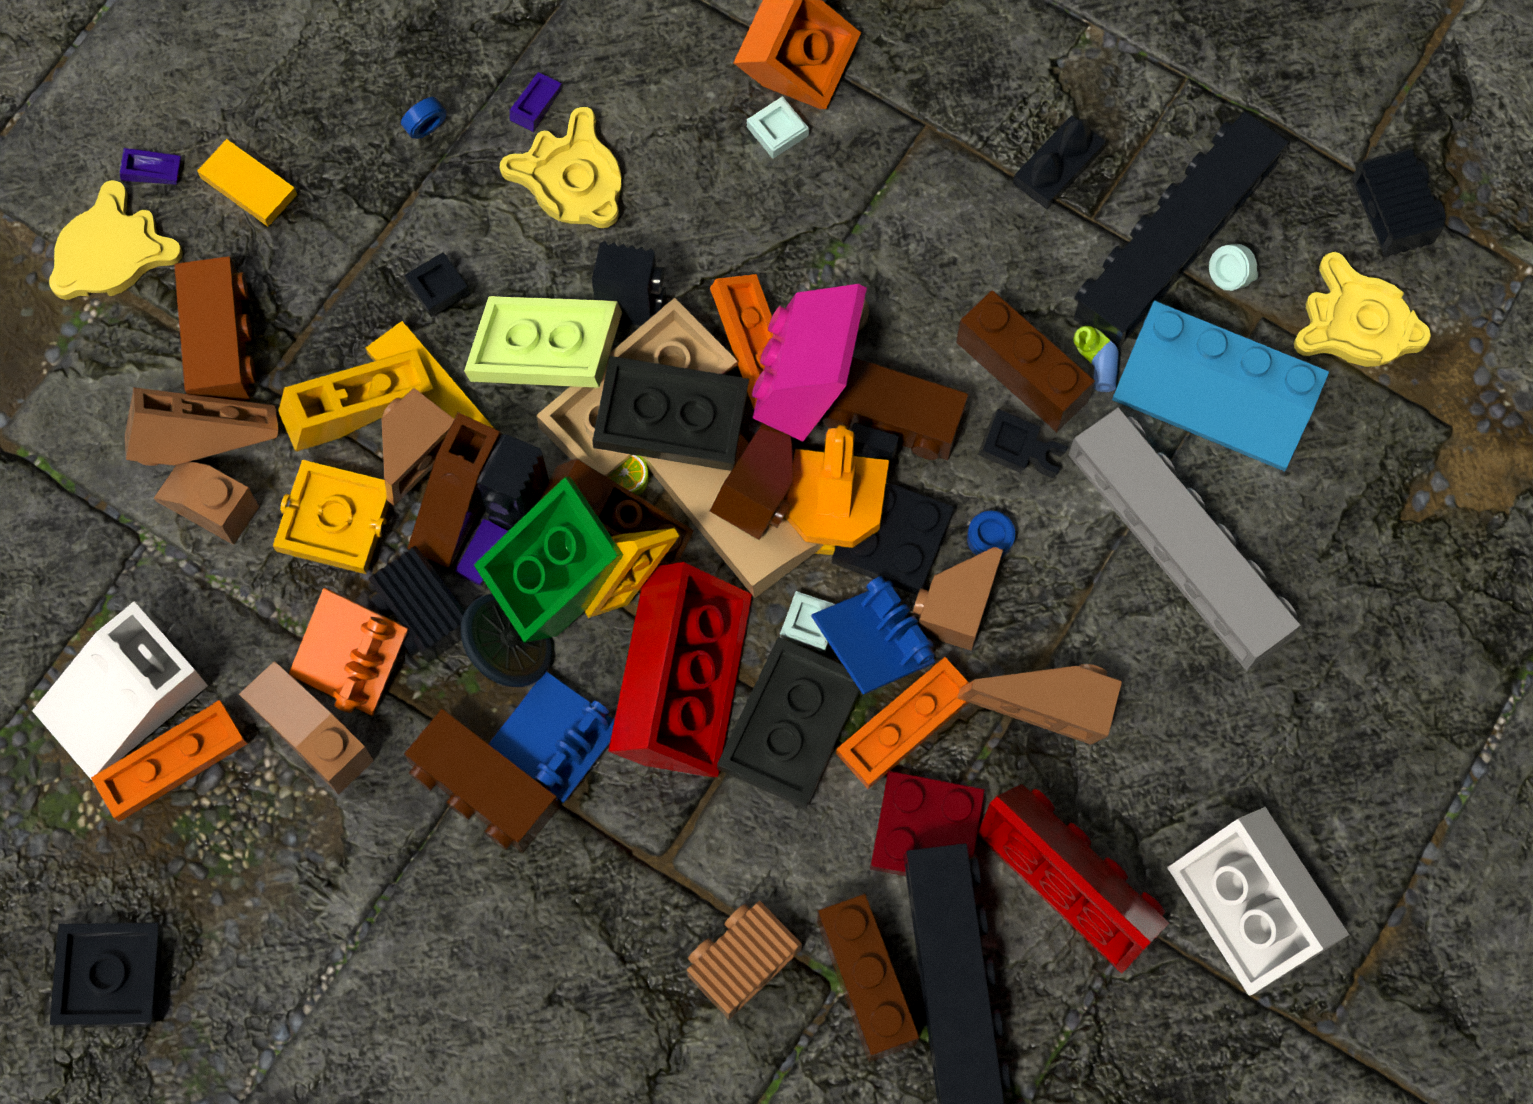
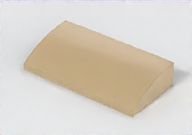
[537,298,738,477]
[641,434,824,598]

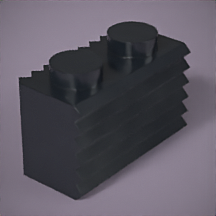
[1352,148,1446,257]
[592,241,666,326]
[477,434,549,530]
[368,546,465,663]

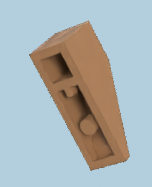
[125,387,278,466]
[239,661,374,795]
[957,664,1122,745]

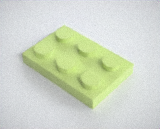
[464,296,622,388]

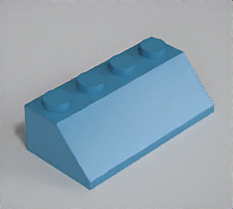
[1112,301,1329,472]

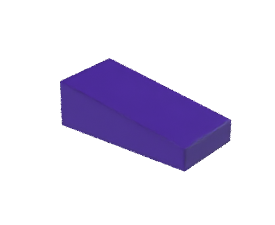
[510,72,562,132]
[119,148,181,185]
[455,519,508,587]

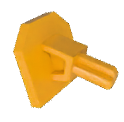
[785,425,889,548]

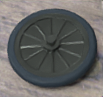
[461,594,552,687]

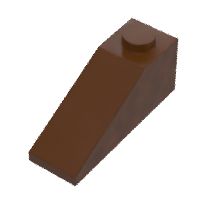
[710,423,793,540]

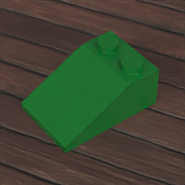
[474,476,623,643]

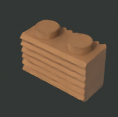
[687,901,802,1020]

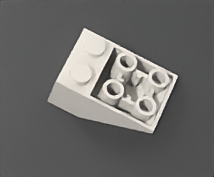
[32,602,208,780]

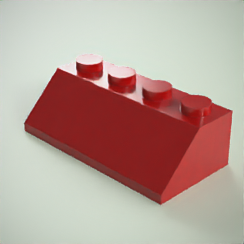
[608,562,752,777]

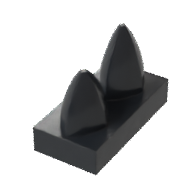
[1013,115,1106,210]

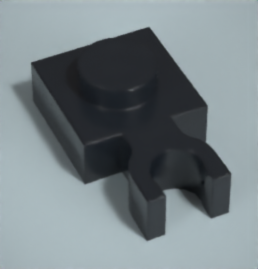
[978,409,1068,478]

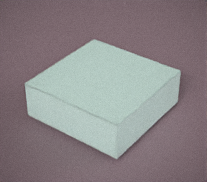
[747,96,809,159]
[780,591,835,654]

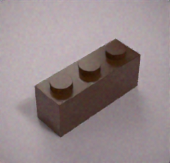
[956,290,1095,433]
[820,357,968,460]
[404,709,560,853]
[817,894,919,1063]

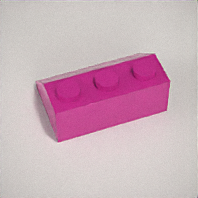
[752,284,867,441]

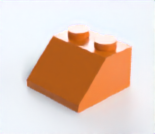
[733,0,861,109]

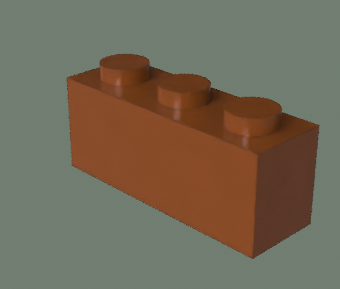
[174,256,256,401]

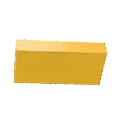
[197,139,297,227]

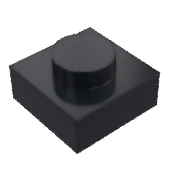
[405,252,470,317]
[851,422,899,470]

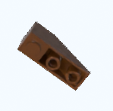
[407,412,502,569]
[538,459,694,566]

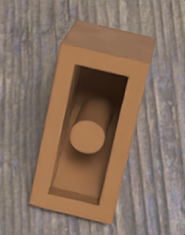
[382,388,454,506]
[154,462,260,545]
[912,547,1003,651]

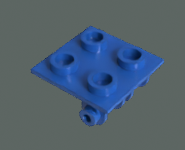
[811,576,935,695]
[489,672,615,803]

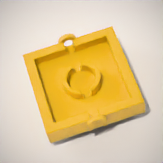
[273,460,390,574]

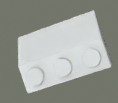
[1167,807,1349,996]

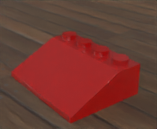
[977,784,1170,974]

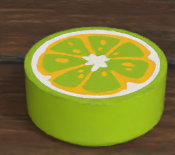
[608,455,649,496]

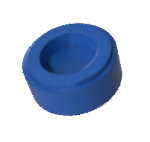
[401,97,447,139]
[967,511,1015,558]

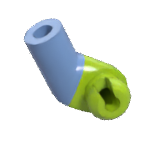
[1073,326,1119,392]

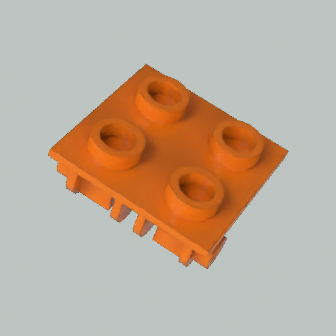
[289,588,409,716]

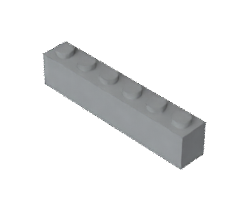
[1069,408,1301,671]

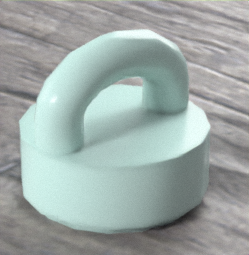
[1209,244,1258,291]

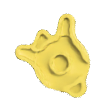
[499,107,622,228]
[49,180,183,300]
[1294,252,1431,367]

